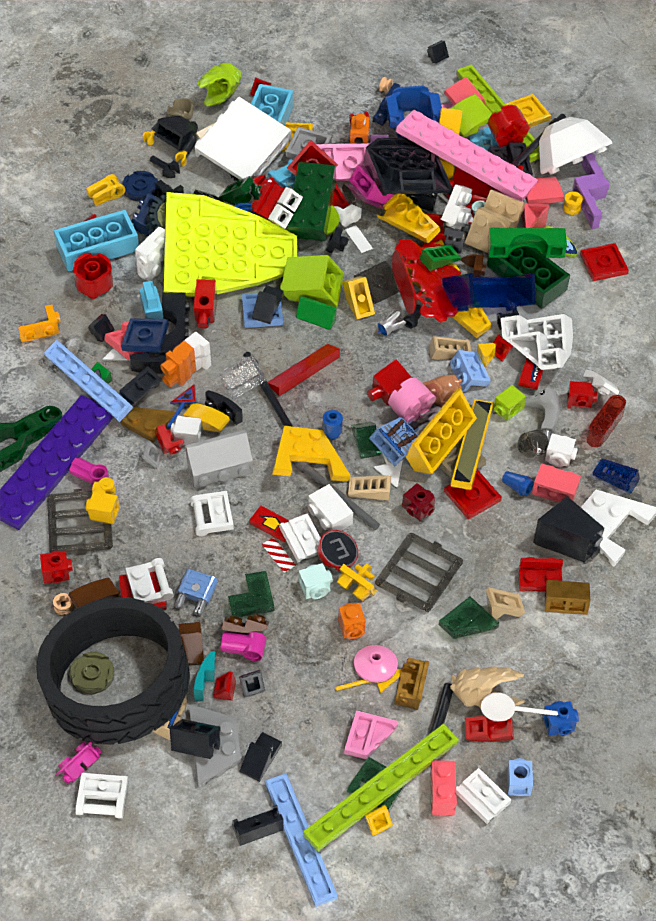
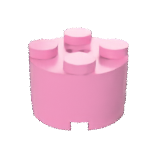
[388,377,436,423]

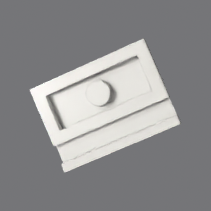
[279,513,320,562]
[456,768,511,824]

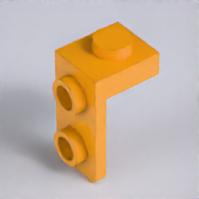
[18,304,61,342]

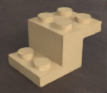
[465,190,526,253]

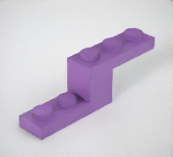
[572,153,609,229]

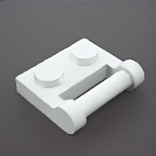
[190,491,234,536]
[126,558,174,604]
[76,773,128,818]

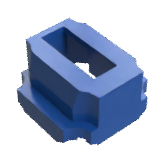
[385,85,442,138]

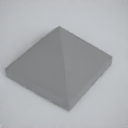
[142,441,162,469]

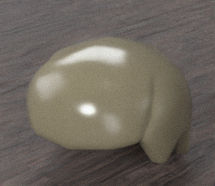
[167,98,194,121]

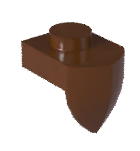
[460,254,486,283]

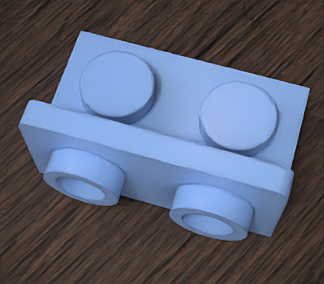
[449,350,491,392]

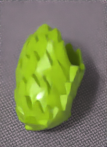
[197,63,242,107]

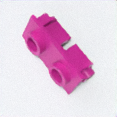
[56,741,102,784]

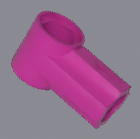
[69,458,109,487]
[221,632,267,661]

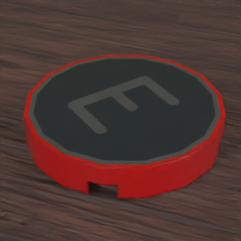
[317,530,358,571]

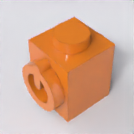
[338,603,366,639]

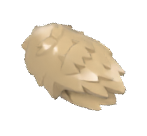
[450,666,525,708]

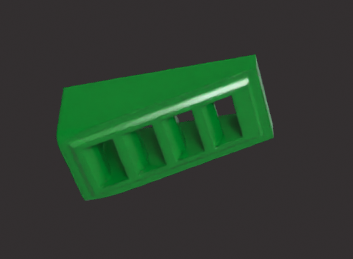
[419,245,461,271]

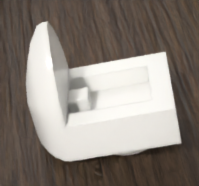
[334,201,362,227]

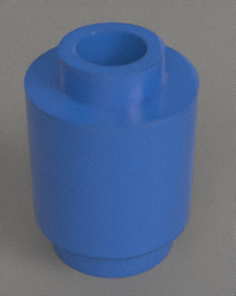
[322,410,343,439]

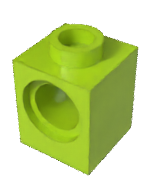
[493,385,526,421]

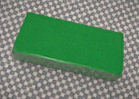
[296,296,337,330]

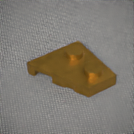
[121,407,175,443]

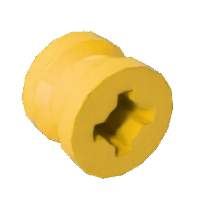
[563,191,583,215]

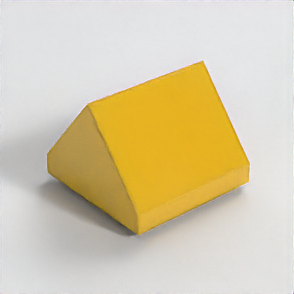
[477,343,496,368]

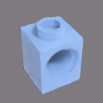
[507,758,533,796]

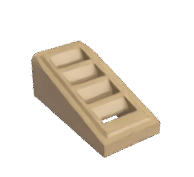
[429,336,472,360]
[348,475,391,501]

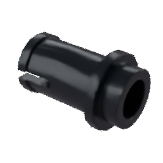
[403,304,421,329]

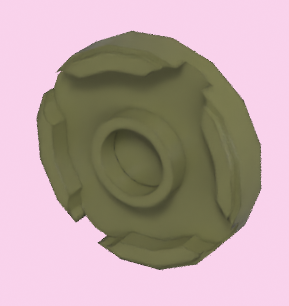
[70,652,114,694]

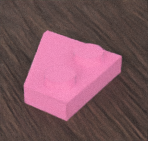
[344,710,398,759]

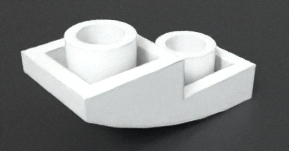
[583,370,619,396]

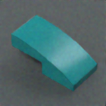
[194,651,216,701]

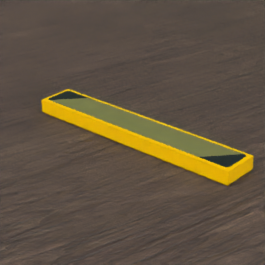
[451,399,494,490]

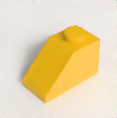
[342,276,375,319]

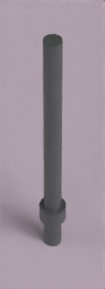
[292,461,380,530]

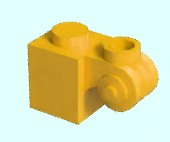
[86,477,120,524]

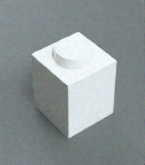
[171,416,202,445]

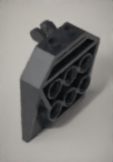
[363,138,453,196]

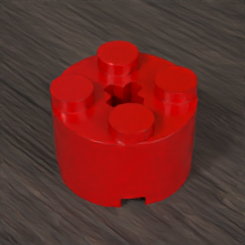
[488,105,530,147]
[73,253,113,299]

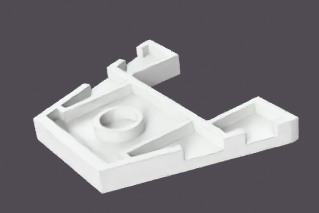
[581,490,656,566]

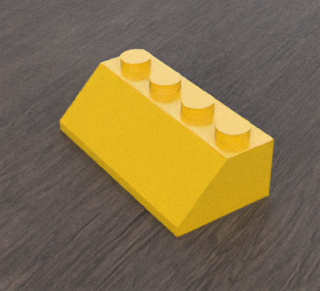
[406,388,477,474]

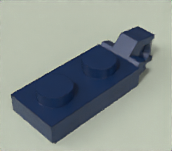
[373,83,400,126]

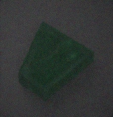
[438,596,499,639]

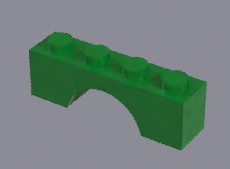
[488,228,567,258]

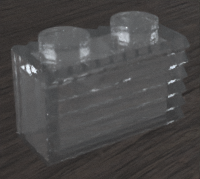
[219,355,267,399]

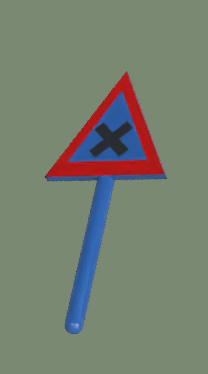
[167,384,196,428]

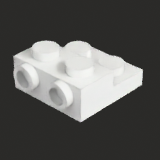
[441,184,472,230]
[135,227,165,281]

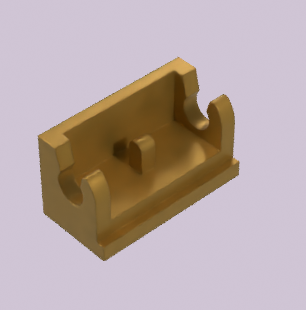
[545,580,591,615]
[394,658,430,710]

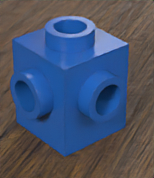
[542,701,579,736]

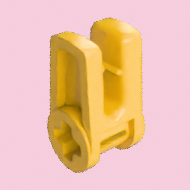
[86,174,125,206]

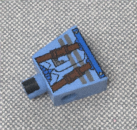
[370,417,419,467]

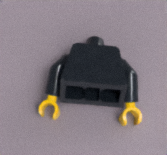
[143,115,198,166]

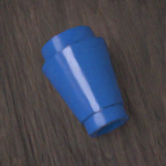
[502,471,534,496]

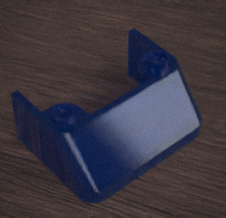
[441,273,536,312]

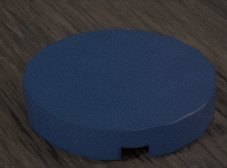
[122,171,158,201]

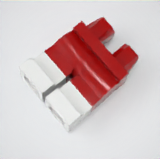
[251,182,303,229]

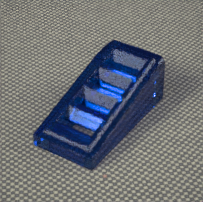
[592,458,640,493]

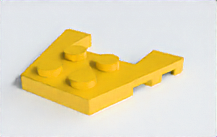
[272,426,351,482]

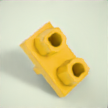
[337,563,377,602]

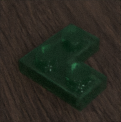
[228,571,275,617]

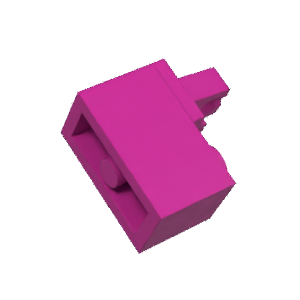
[349,165,395,204]

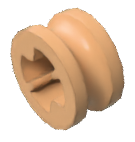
[379,77,393,94]
[53,593,73,615]

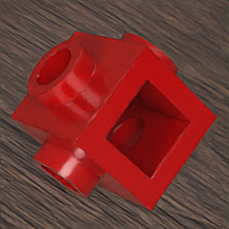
[40,551,73,584]

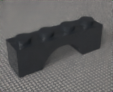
[160,292,190,355]

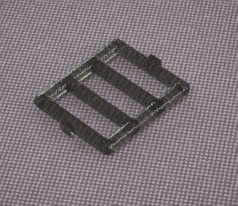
[47,489,113,555]
[375,533,463,612]

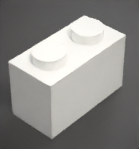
[307,484,353,531]

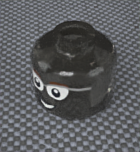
[517,429,549,458]

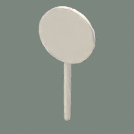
[481,693,558,721]

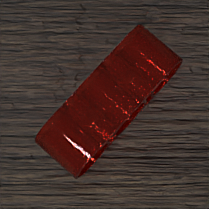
[586,395,626,447]

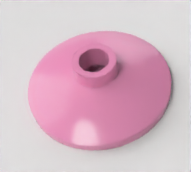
[354,645,398,682]

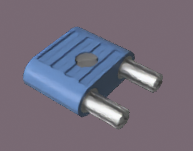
[174,569,218,616]

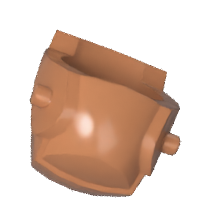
[423,374,462,408]

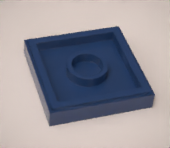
[121,318,169,353]

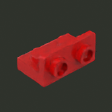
[518,557,563,592]

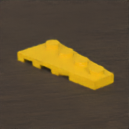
[376,194,440,243]

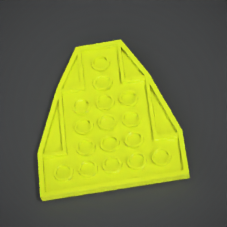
[163,192,297,297]

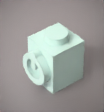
[298,563,333,599]

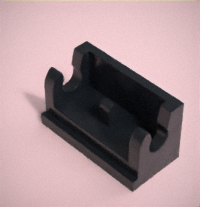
[119,366,162,407]
[169,719,221,759]
[232,804,284,846]

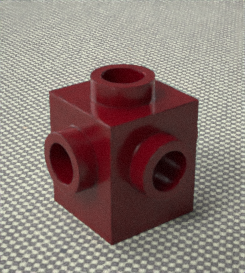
[402,483,436,521]

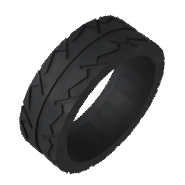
[36,597,190,745]

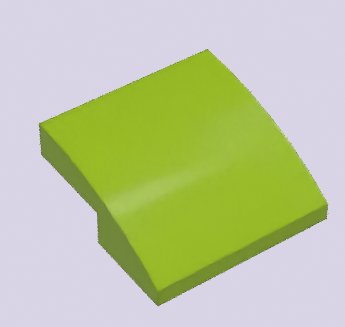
[450,94,493,138]

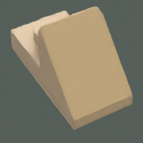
[486,587,525,622]

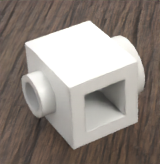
[545,433,578,467]

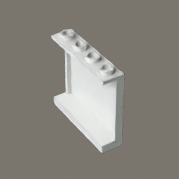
[195,97,291,187]

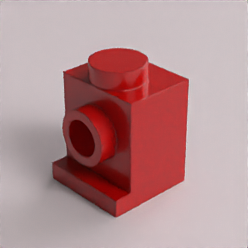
[567,381,597,409]

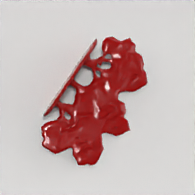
[392,239,465,323]

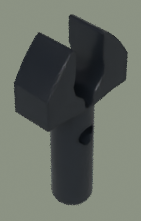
[150,155,180,178]

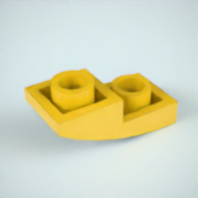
[183,403,230,433]

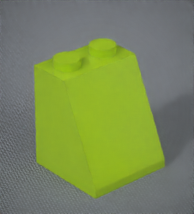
[280,255,344,307]

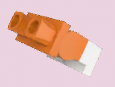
[160,332,211,388]

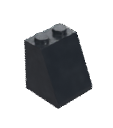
[533,496,604,562]

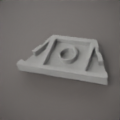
[189,705,242,788]

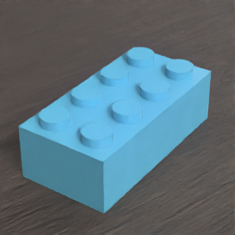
[251,84,294,126]
[54,210,139,272]

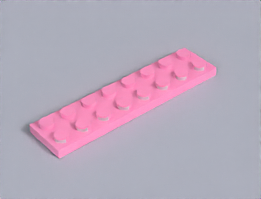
[395,110,538,201]

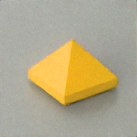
[365,805,393,836]

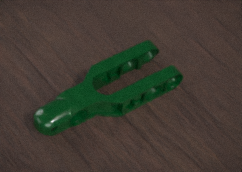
[0,406,63,472]

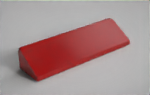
[268,344,340,396]

